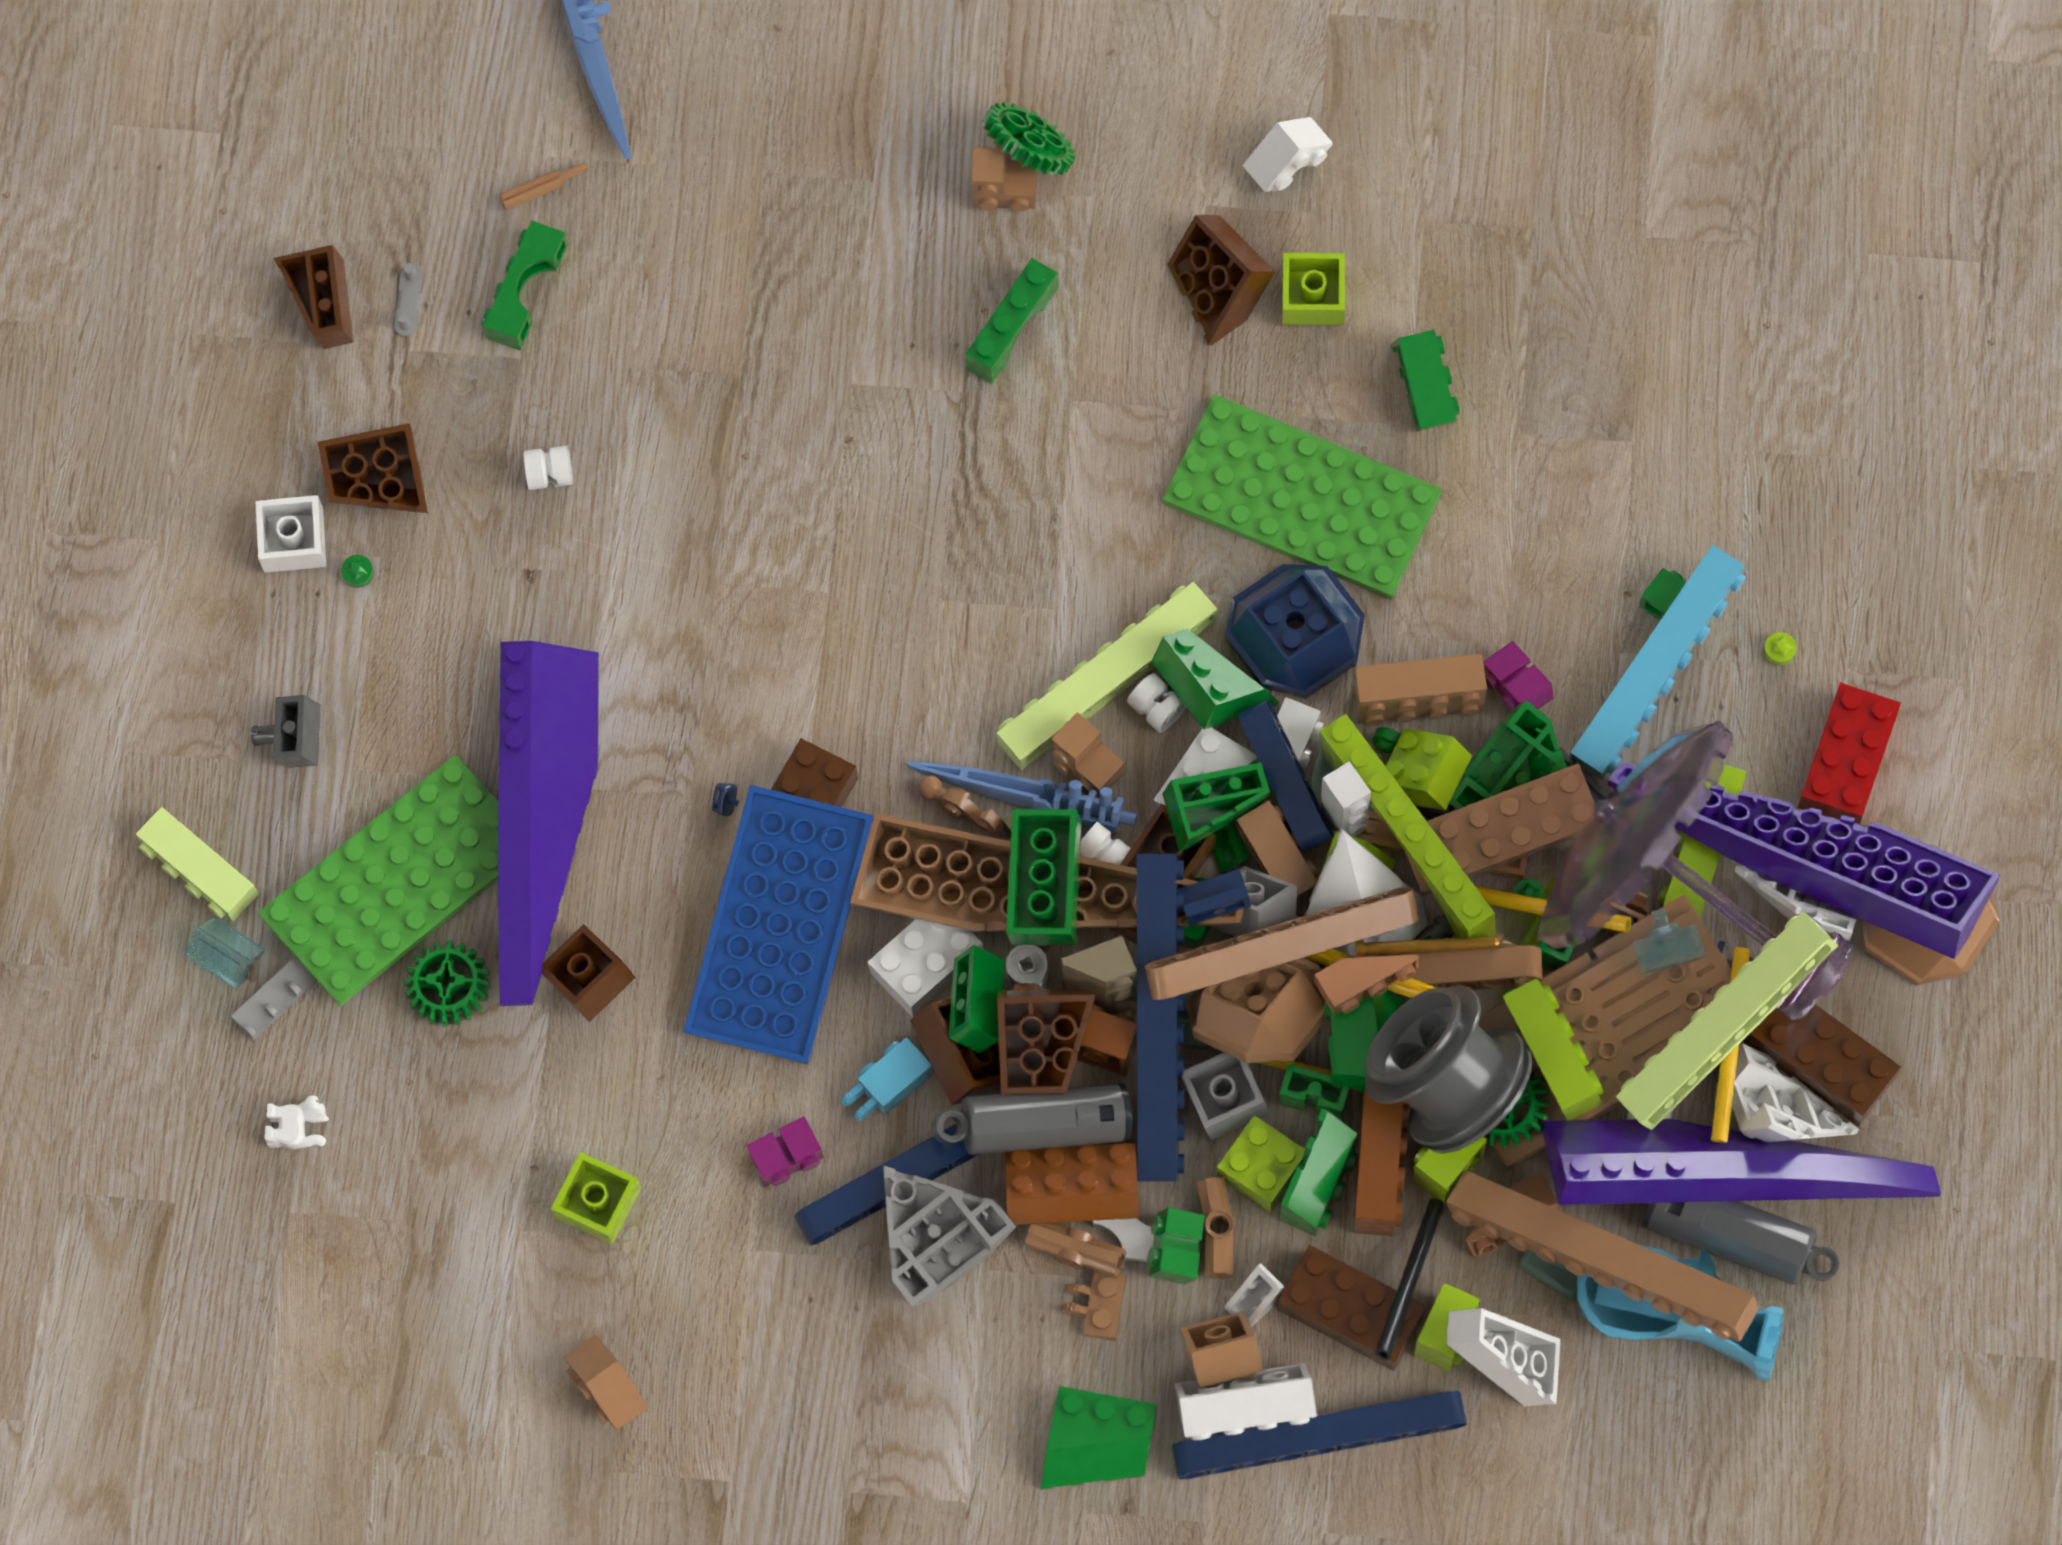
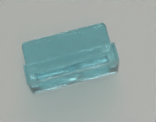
[185,917,265,988]

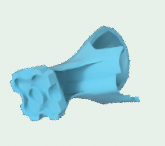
[1576,1244,1784,1382]

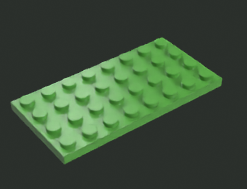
[1163,394,1442,600]
[258,754,498,1007]

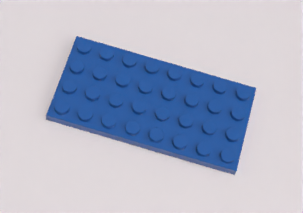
[684,785,874,1065]

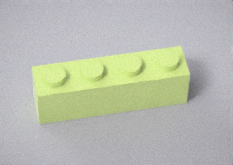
[136,807,259,922]

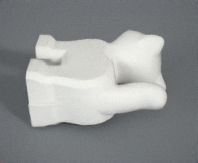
[265,1096,329,1149]

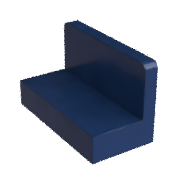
[1179,870,1252,926]

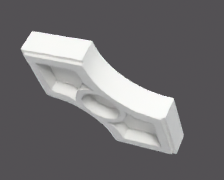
[1093,1218,1154,1262]

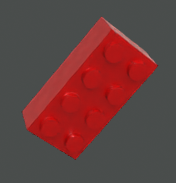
[1797,682,1901,824]

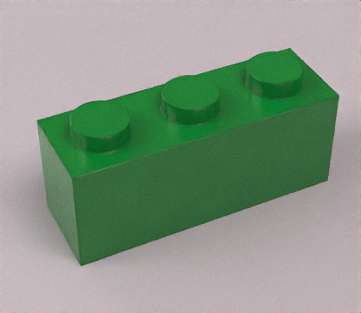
[949,945,1005,1053]

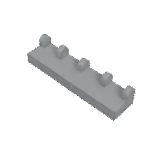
[231,956,317,1041]

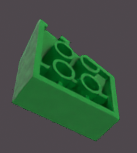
[1151,629,1279,730]
[1324,990,1406,1095]
[1280,1109,1359,1236]
[1041,1386,1157,1490]

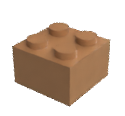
[1180,1311,1263,1389]

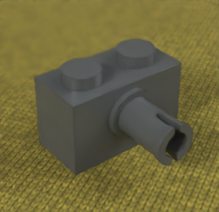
[251,695,321,768]

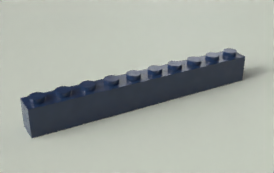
[1137,853,1185,1181]

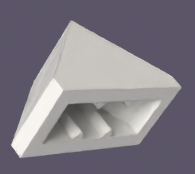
[1224,1264,1284,1327]

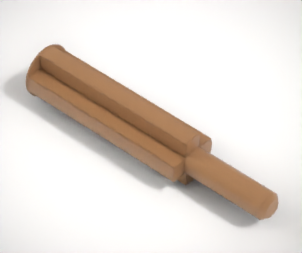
[499,162,588,211]

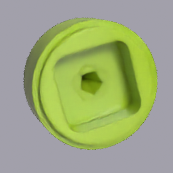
[1764,632,1797,666]

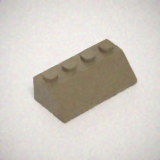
[1061,936,1137,1016]

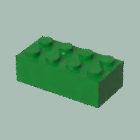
[1006,809,1081,945]

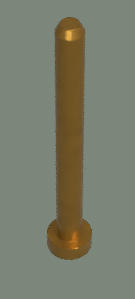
[1355,936,1499,958]

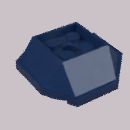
[1225,564,1365,699]

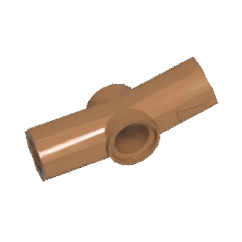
[1197,1177,1234,1279]
[1025,1223,1126,1277]

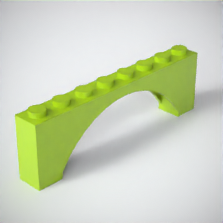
[1319,714,1496,938]

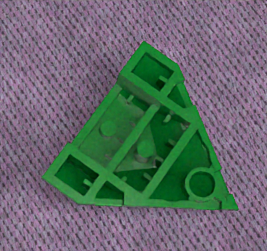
[1450,700,1567,809]

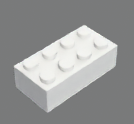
[1175,1363,1317,1440]

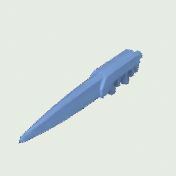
[561,0,631,159]
[906,761,1138,833]

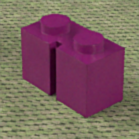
[1483,641,1554,712]
[746,1116,824,1186]

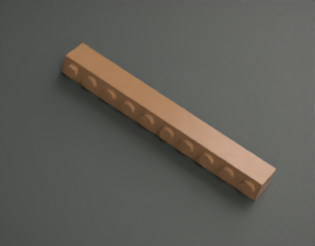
[1446,1170,1759,1342]

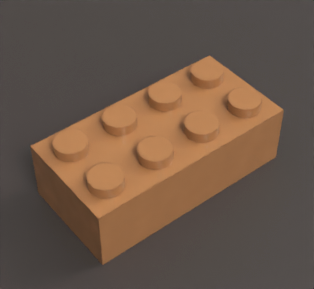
[1353,653,1487,726]

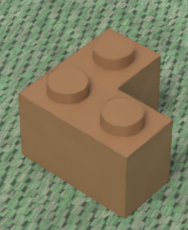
[972,147,1037,211]
[1051,712,1125,799]
[564,1334,649,1431]

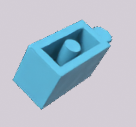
[841,1037,933,1121]

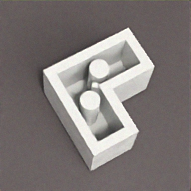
[1242,117,1333,192]

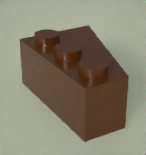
[274,245,354,349]

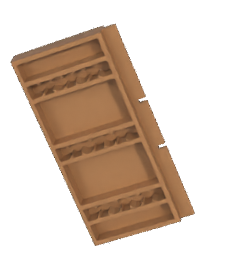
[1478,894,1731,1171]

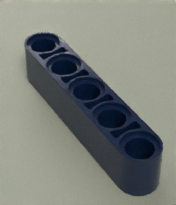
[1238,699,1334,852]

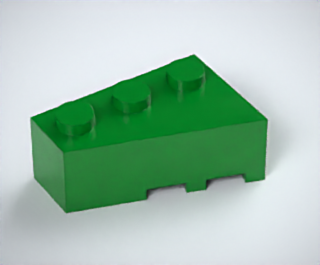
[1391,330,1460,432]
[1162,762,1270,852]

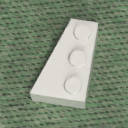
[1153,727,1259,813]

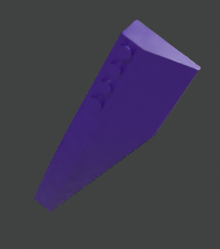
[498,641,599,1006]
[1607,762,2000,959]
[1541,1119,1941,1205]

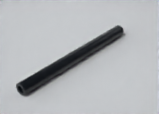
[1375,1198,1444,1360]

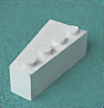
[1447,1308,1561,1406]

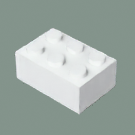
[868,919,983,1018]

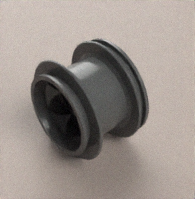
[1365,986,1532,1154]

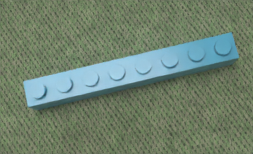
[1570,545,1746,779]

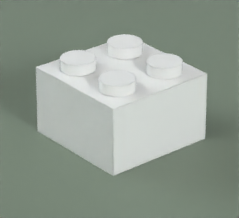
[255,495,326,573]

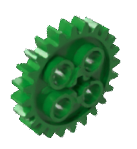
[983,102,1076,177]

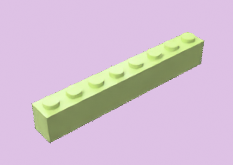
[996,581,1218,771]
[1616,911,1839,1130]

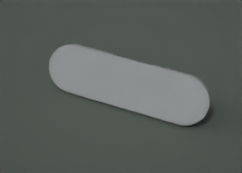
[394,263,423,337]

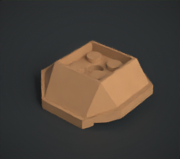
[1858,844,2000,986]
[1186,958,1329,1063]

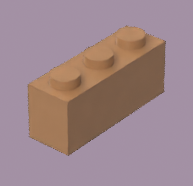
[1232,801,1318,896]

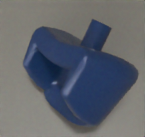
[712,783,739,816]

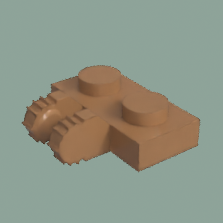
[1061,1270,1127,1341]

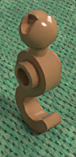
[919,775,1002,834]

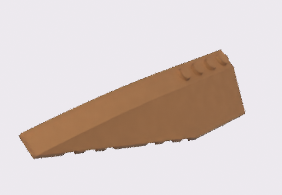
[850,813,1244,931]

